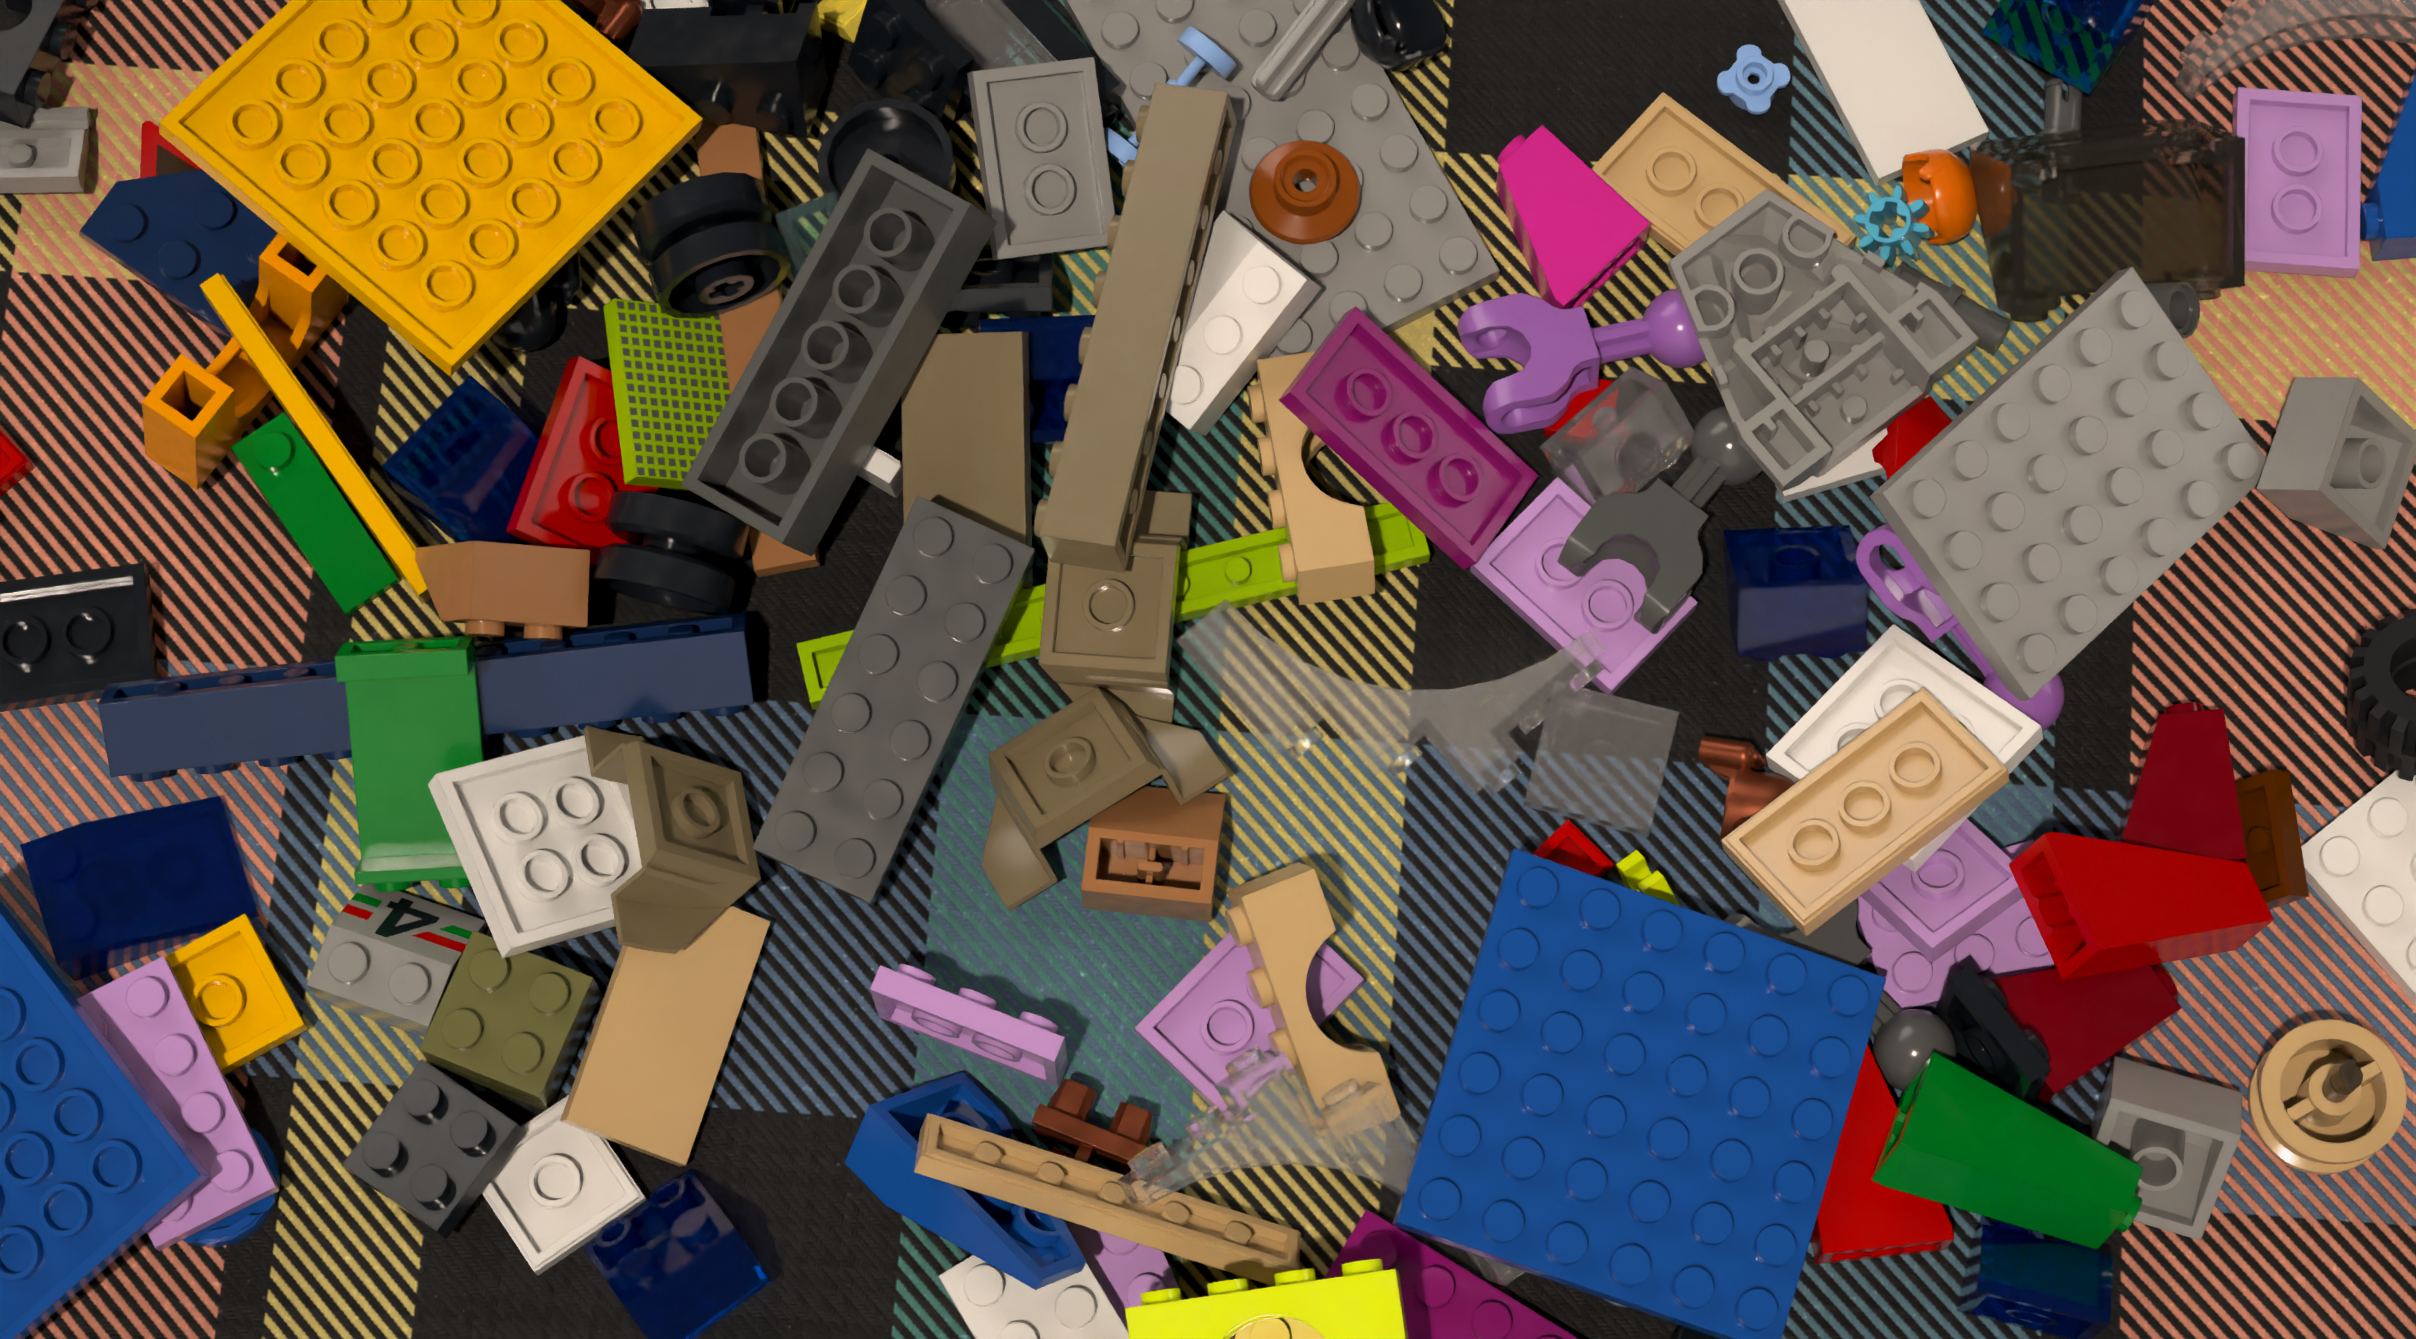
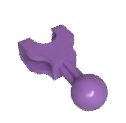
[1457,288,1706,434]
[1856,524,2065,732]

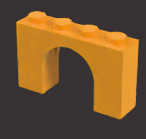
[142,233,348,490]

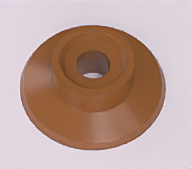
[1249,140,1361,244]

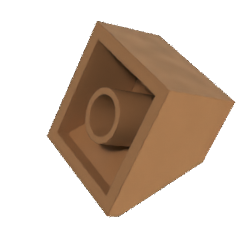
[415,541,590,641]

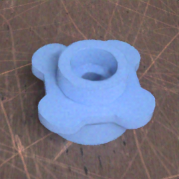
[1717,44,1790,115]

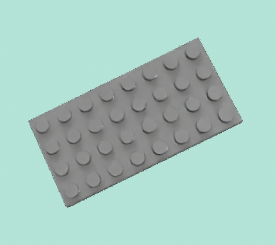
[1062,0,1500,358]

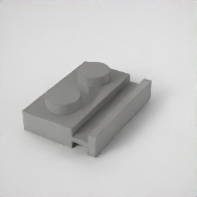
[0,107,93,193]

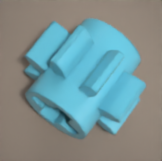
[1853,185,1935,267]

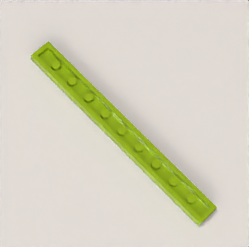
[796,502,1430,710]

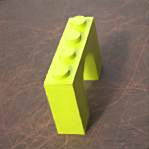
[1125,1259,1408,1339]

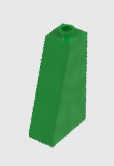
[1872,1052,2143,1250]

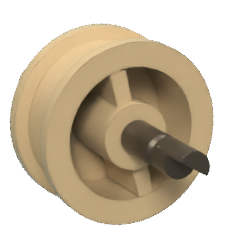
[2248,1020,2407,1175]

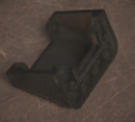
[1969,119,2245,322]

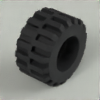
[2345,609,2416,782]

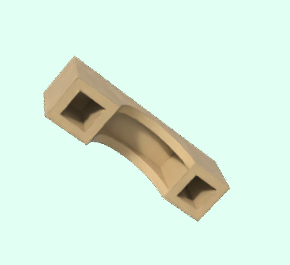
[1247,351,1375,605]
[1225,862,1401,1143]

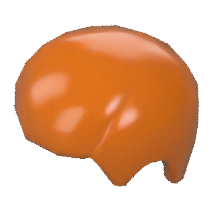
[1902,149,1979,245]

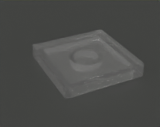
[1524,681,1679,837]

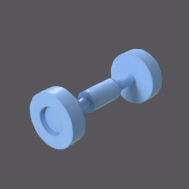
[1104,25,1237,167]

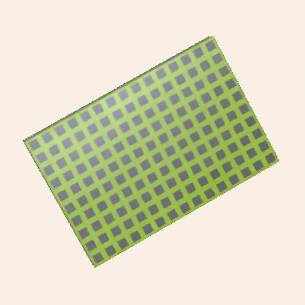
[603,298,730,490]

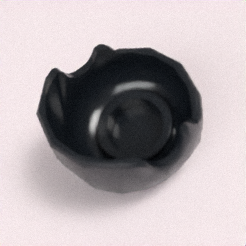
[1351,0,1447,71]

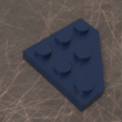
[79,170,278,341]

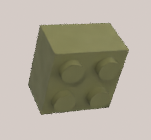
[419,930,603,1111]

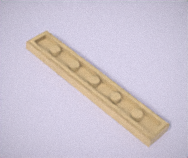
[914,1113,1301,1286]

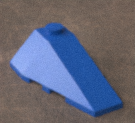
[845,1072,1087,1290]

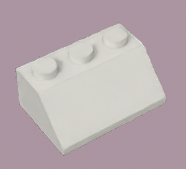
[1165,210,1321,436]

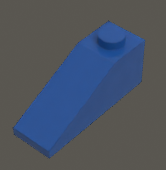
[2360,69,2416,261]

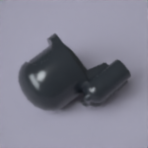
[491,250,582,352]

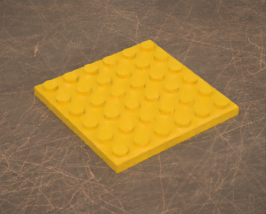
[159,0,703,377]

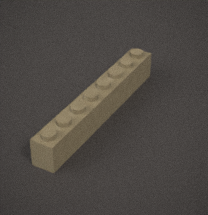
[1034,83,1237,573]

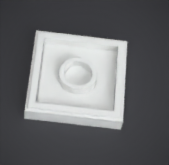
[481,1095,647,1276]

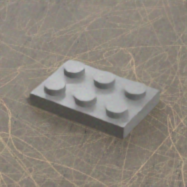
[967,57,1115,261]

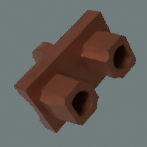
[1032,1078,1153,1178]

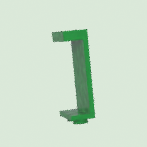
[335,635,484,892]

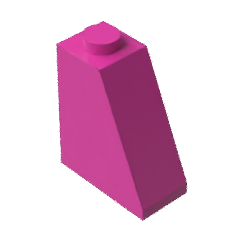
[1495,125,1650,309]

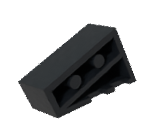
[627,3,828,137]

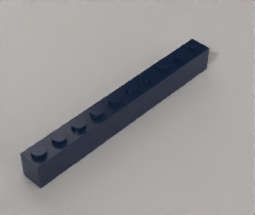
[98,612,755,782]

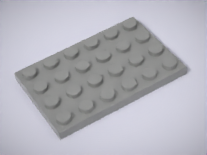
[1869,267,2266,701]

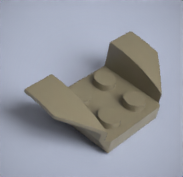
[1039,490,1193,724]
[981,687,1229,911]
[583,725,761,954]

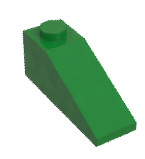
[231,412,400,617]

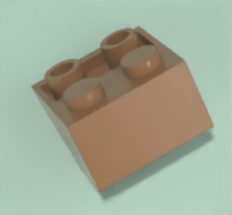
[1081,786,1226,922]

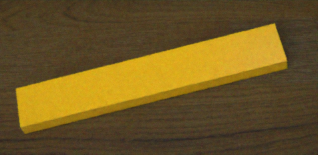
[200,273,431,605]

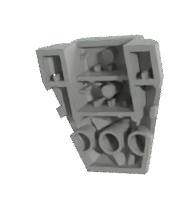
[1668,189,1979,492]

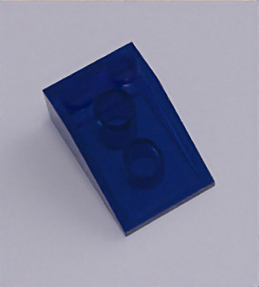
[20,796,260,981]

